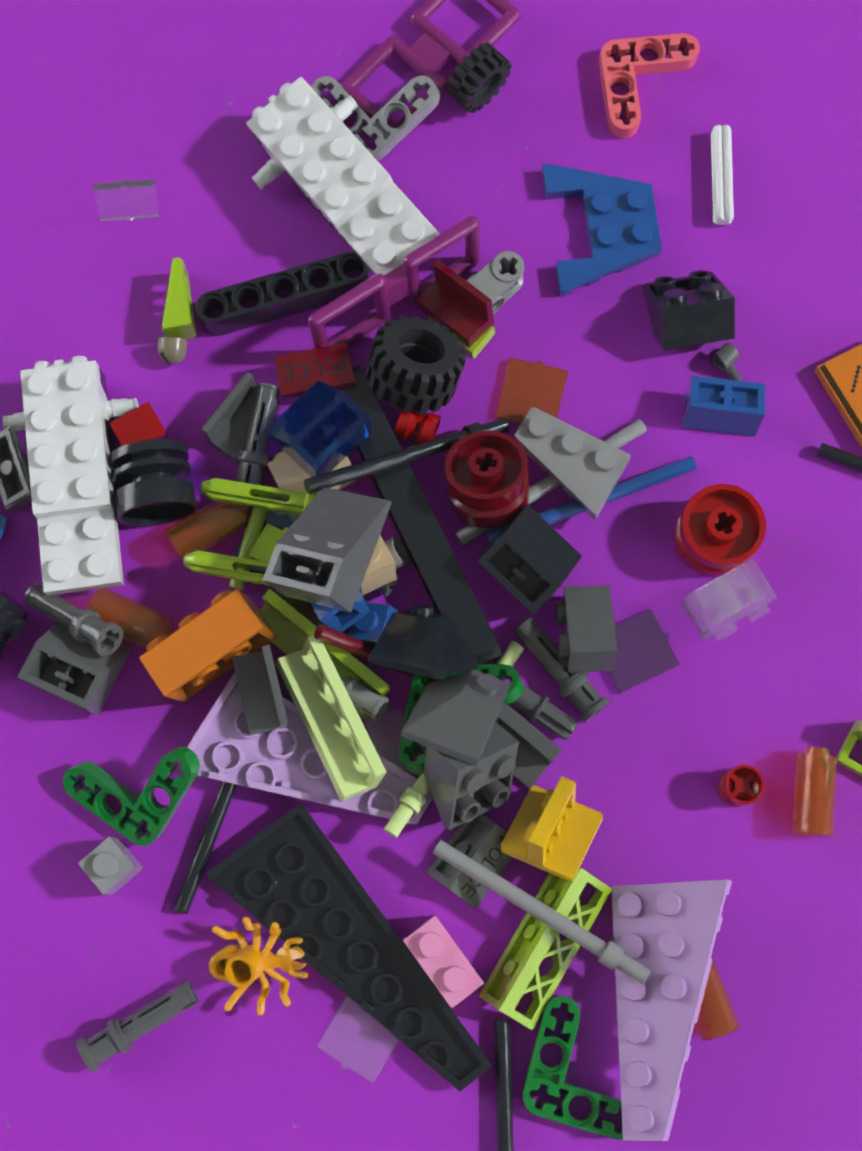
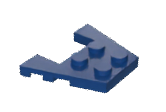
[541,164,662,297]

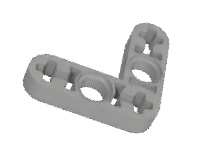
[311,75,440,161]

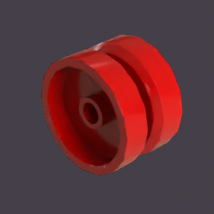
[673,483,767,577]

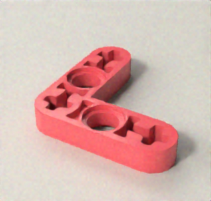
[599,33,700,139]

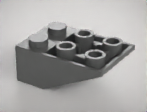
[262,487,392,613]

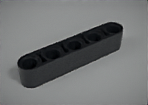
[196,251,370,336]

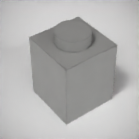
[78,836,143,895]

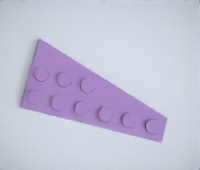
[175,672,433,825]
[611,879,732,1141]

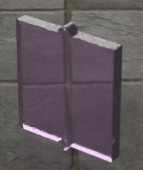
[609,609,680,694]

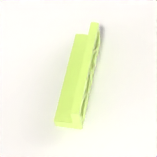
[276,635,386,802]

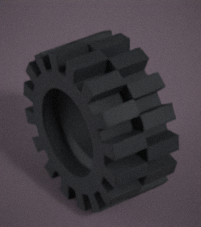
[447,42,512,113]

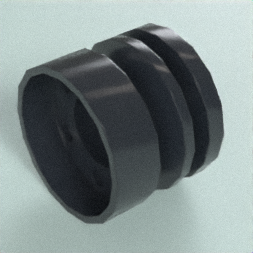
[108,439,197,526]

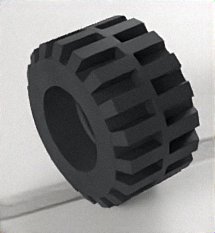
[366,316,466,414]

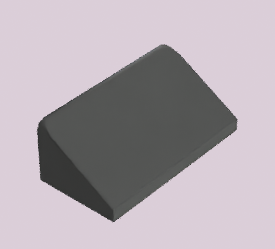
[0,426,32,511]

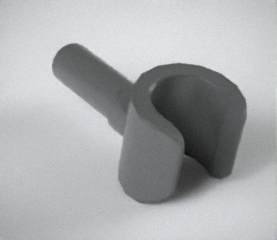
[713,343,743,381]

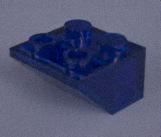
[264,380,372,477]

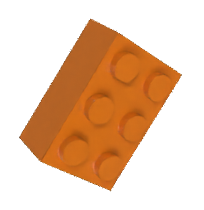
[139,589,278,703]

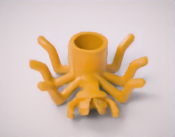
[209,917,308,1016]

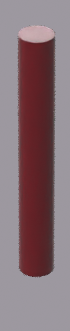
[314,624,414,677]

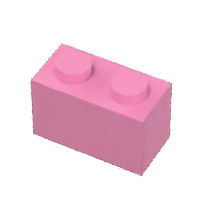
[403,915,484,1009]

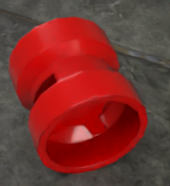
[394,409,442,444]
[717,765,765,807]

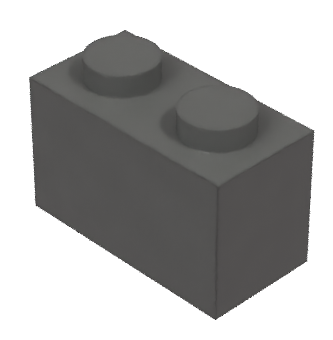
[555,585,618,672]

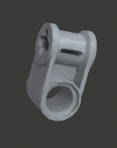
[467,251,524,315]

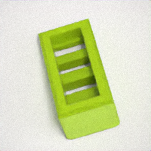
[162,257,197,340]

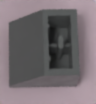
[17,623,133,716]
[423,723,519,830]

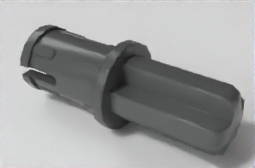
[510,685,577,740]

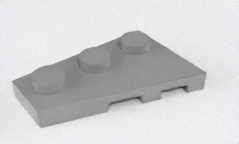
[514,406,631,521]

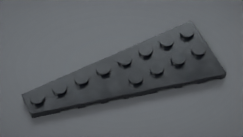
[206,803,492,1092]

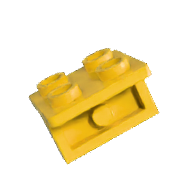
[501,776,603,881]

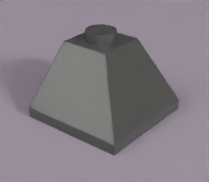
[401,669,510,766]

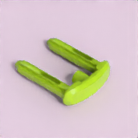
[183,478,318,586]

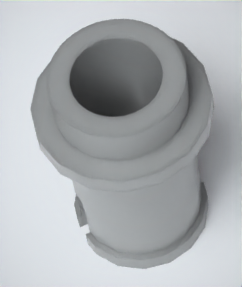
[343,677,389,721]

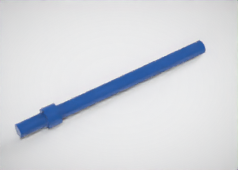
[487,456,697,543]

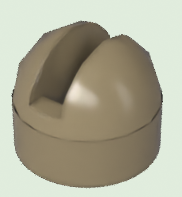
[158,337,187,364]

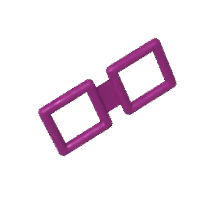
[341,0,521,128]
[308,215,480,348]

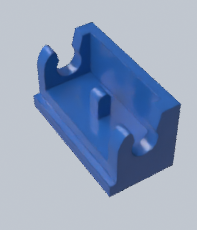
[683,375,765,436]

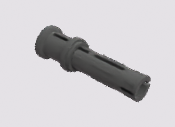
[236,382,281,497]
[24,584,123,656]
[514,617,611,724]
[76,980,200,1073]

